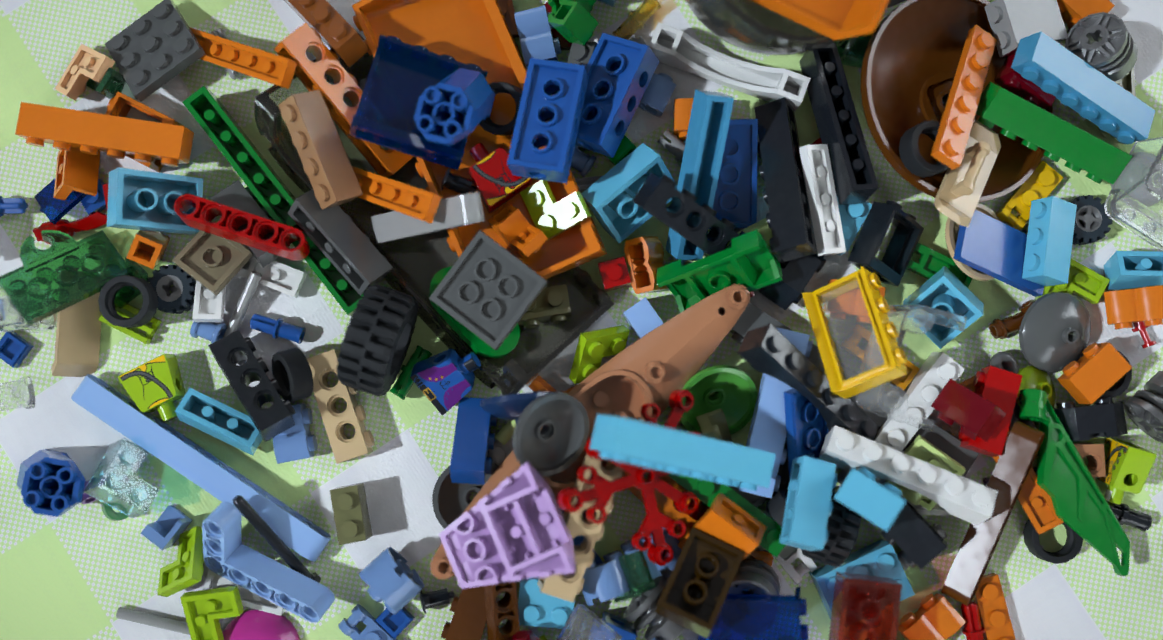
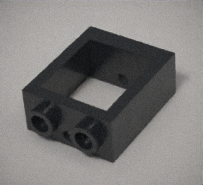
[847,201,924,287]

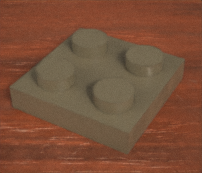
[172,222,253,296]

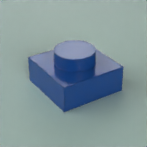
[75,178,107,215]

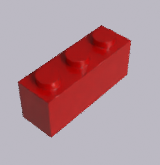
[959,365,1023,457]

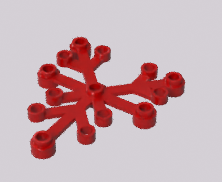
[558,389,702,566]

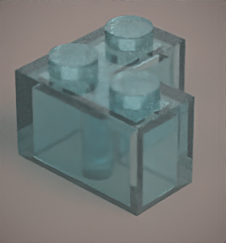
[84,438,159,518]

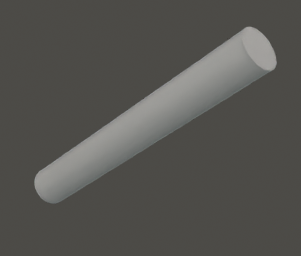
[223,271,262,338]
[116,607,190,635]

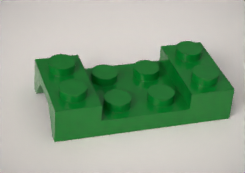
[657,229,782,313]

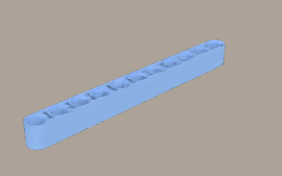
[71,374,331,562]

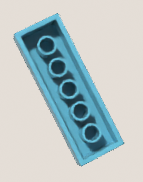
[590,414,775,491]

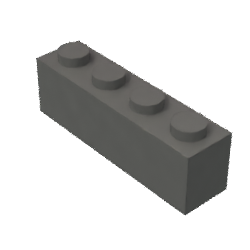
[288,189,393,296]

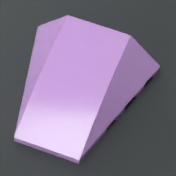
[439,461,576,589]

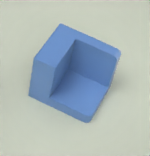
[141,505,192,550]

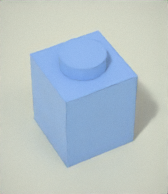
[622,297,663,339]

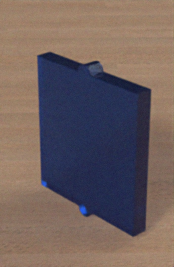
[34,178,88,225]

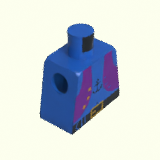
[410,349,481,415]

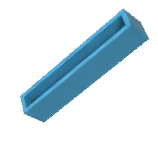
[1011,31,1156,144]
[665,89,734,261]

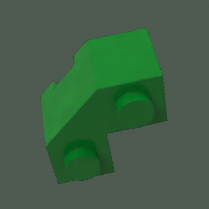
[548,0,599,45]

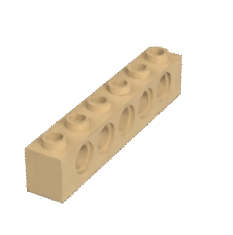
[537,451,625,602]

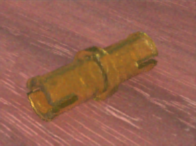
[612,0,661,40]

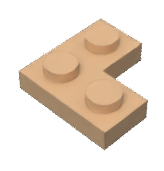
[55,44,116,101]

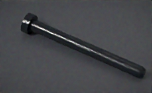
[233,495,321,583]

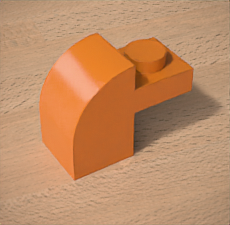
[487,203,548,259]

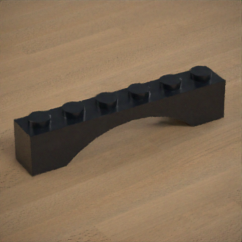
[738,324,879,441]

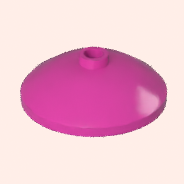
[222,609,300,640]

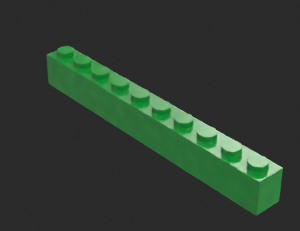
[182,86,363,316]

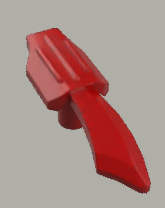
[33,211,107,245]

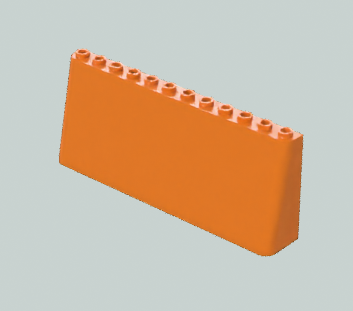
[352,0,607,280]

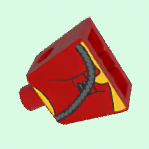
[469,143,532,214]

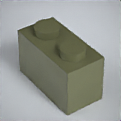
[330,483,373,545]

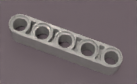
[371,192,485,244]

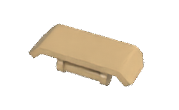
[934,120,1001,227]
[51,270,103,377]

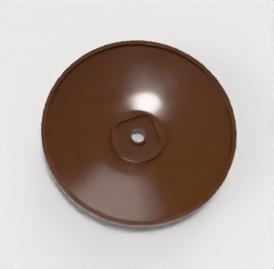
[861,0,1053,203]

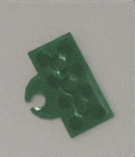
[0,230,133,326]

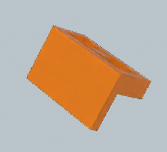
[53,147,100,201]

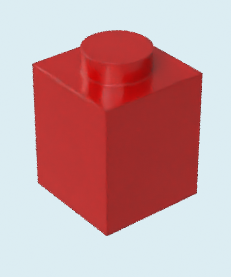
[598,256,631,292]

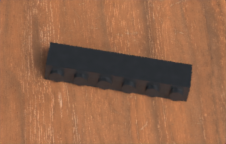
[799,42,879,205]
[755,97,817,262]

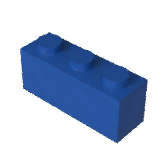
[450,397,497,485]

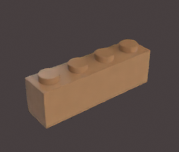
[278,90,363,210]

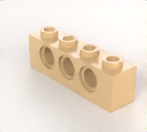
[307,349,375,464]

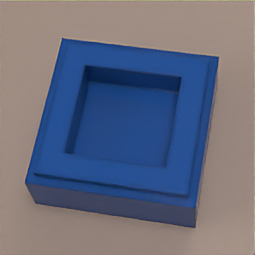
[0,330,34,368]
[375,607,415,639]

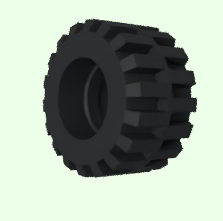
[801,492,861,567]

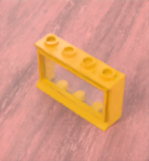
[802,266,908,399]

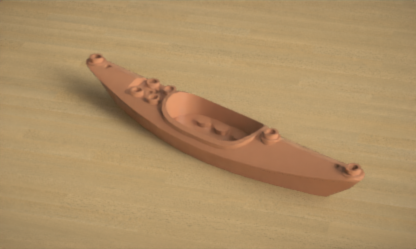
[431,284,750,580]

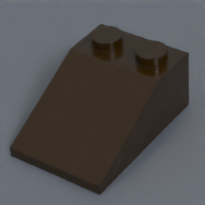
[654,528,745,638]

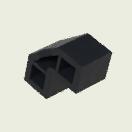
[759,239,826,310]
[1053,397,1127,441]

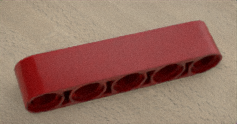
[174,194,310,261]

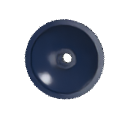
[480,392,563,423]

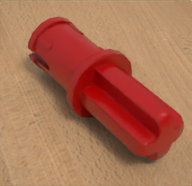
[961,602,985,640]

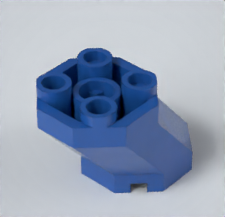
[414,68,496,146]
[16,449,86,517]

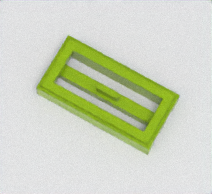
[98,297,162,344]

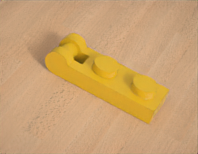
[996,161,1064,231]

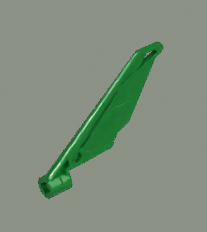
[1018,389,1130,576]

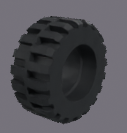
[336,284,419,396]

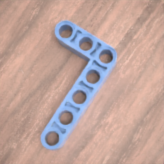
[202,501,335,623]

